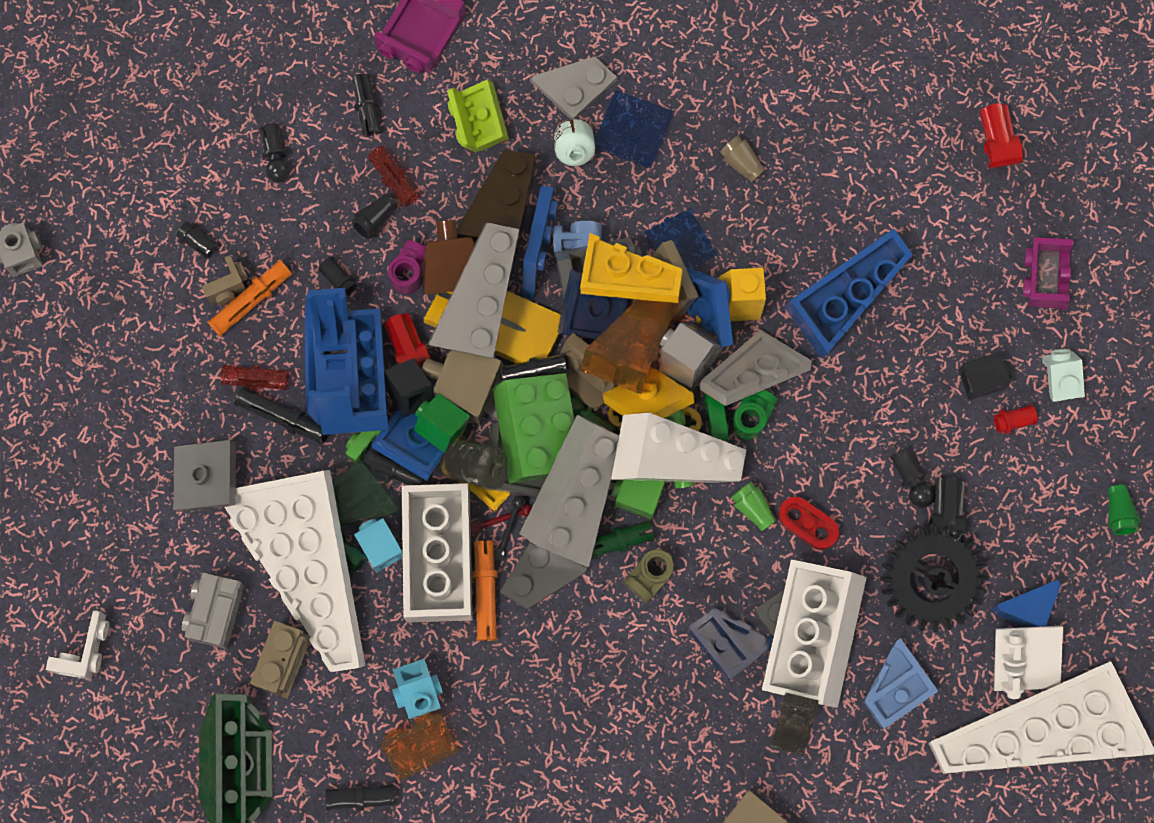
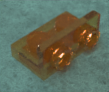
[380,712,459,782]

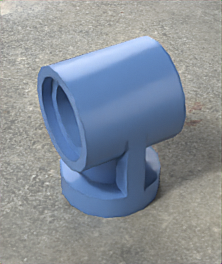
[553,221,602,257]

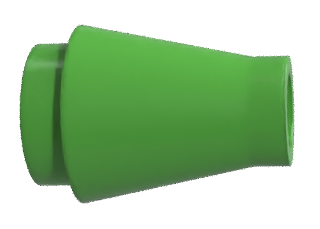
[731,481,777,531]

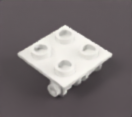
[994,626,1063,699]

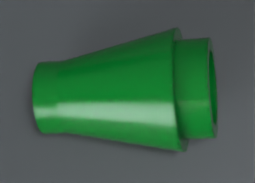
[1108,484,1141,535]

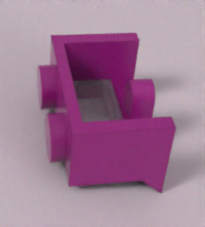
[1023,237,1073,310]

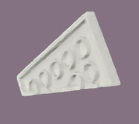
[929,661,1154,774]

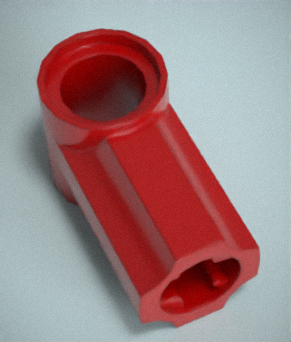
[979,103,1023,169]
[383,313,430,369]

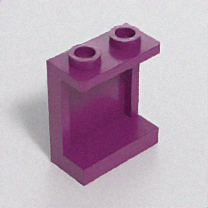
[374,0,466,74]

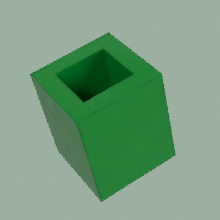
[414,393,470,453]

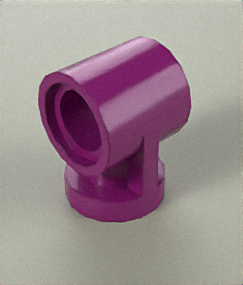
[388,240,425,294]

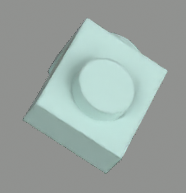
[1042,349,1085,402]

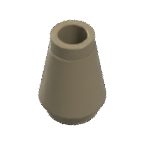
[720,135,765,183]

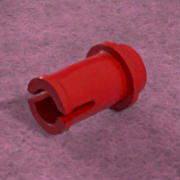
[993,404,1038,435]

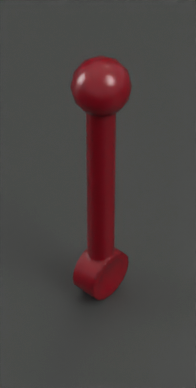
[471,504,532,534]

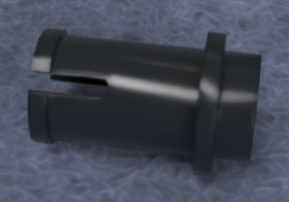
[176,221,219,260]
[318,256,357,297]

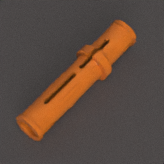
[207,259,293,337]
[472,541,498,641]

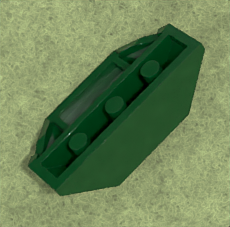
[199,694,272,823]

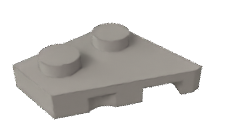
[531,57,617,119]

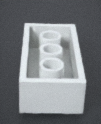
[402,483,473,623]

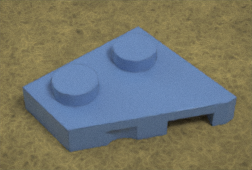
[863,638,938,730]

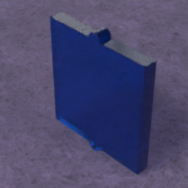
[644,208,717,270]

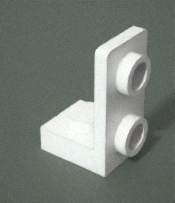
[46,611,109,680]

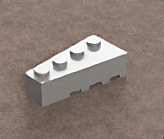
[428,223,519,358]

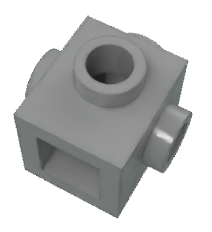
[0,223,43,277]

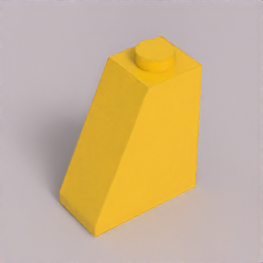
[696,268,766,323]

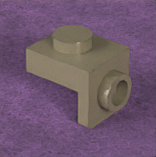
[202,255,248,306]

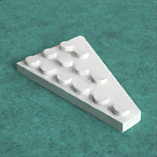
[224,470,366,672]

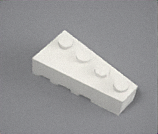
[611,413,746,483]

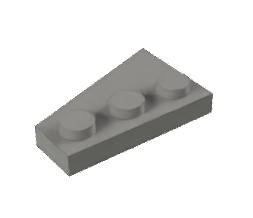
[700,330,812,406]

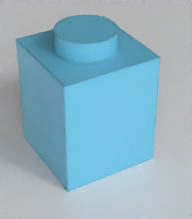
[354,518,403,573]

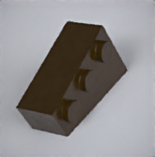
[457,149,536,255]

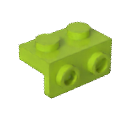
[447,79,509,152]

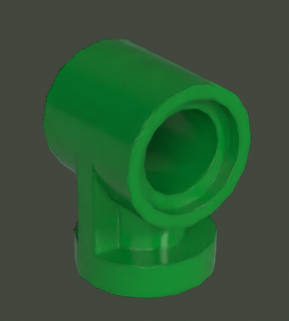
[732,390,778,440]

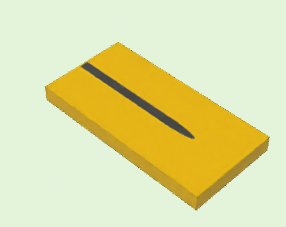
[424,291,561,364]

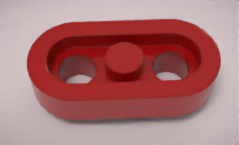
[778,497,839,550]

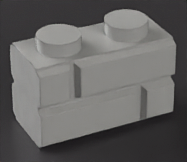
[182,573,244,649]

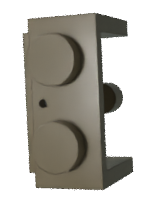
[250,621,311,699]

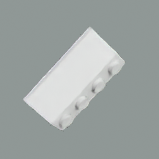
[762,560,867,708]

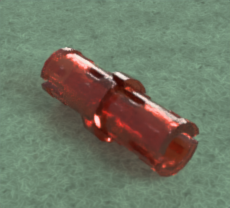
[368,146,419,207]
[221,365,289,391]

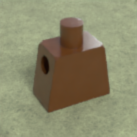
[422,220,474,295]

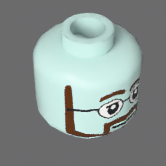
[553,119,596,166]

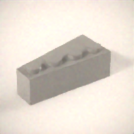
[519,415,619,567]

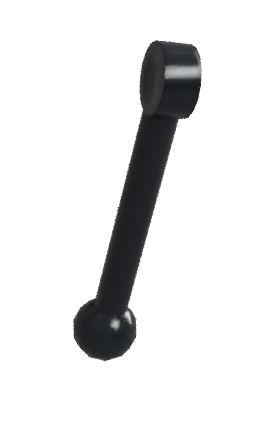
[494,496,525,561]

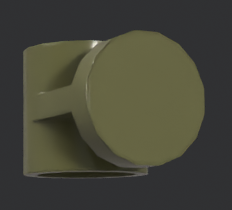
[623,549,674,604]

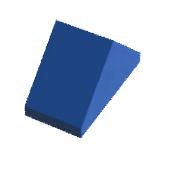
[992,580,1061,627]

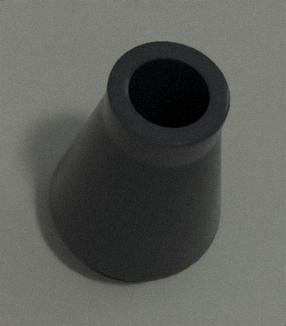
[352,194,398,239]

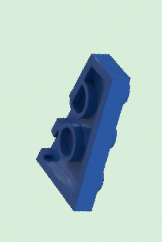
[522,186,558,299]
[685,266,733,347]

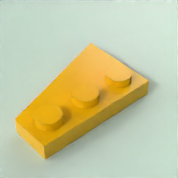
[580,233,682,303]

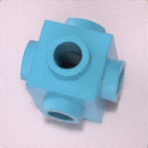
[392,659,443,719]

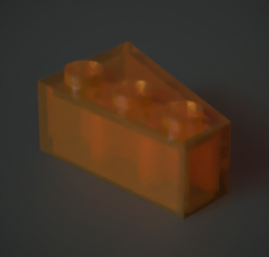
[580,298,680,394]

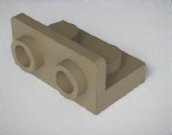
[560,333,624,411]

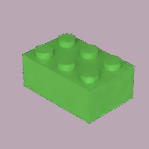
[492,373,575,484]

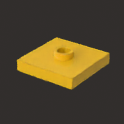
[603,368,694,418]

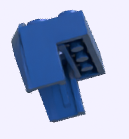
[305,288,388,435]

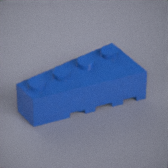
[785,229,913,358]

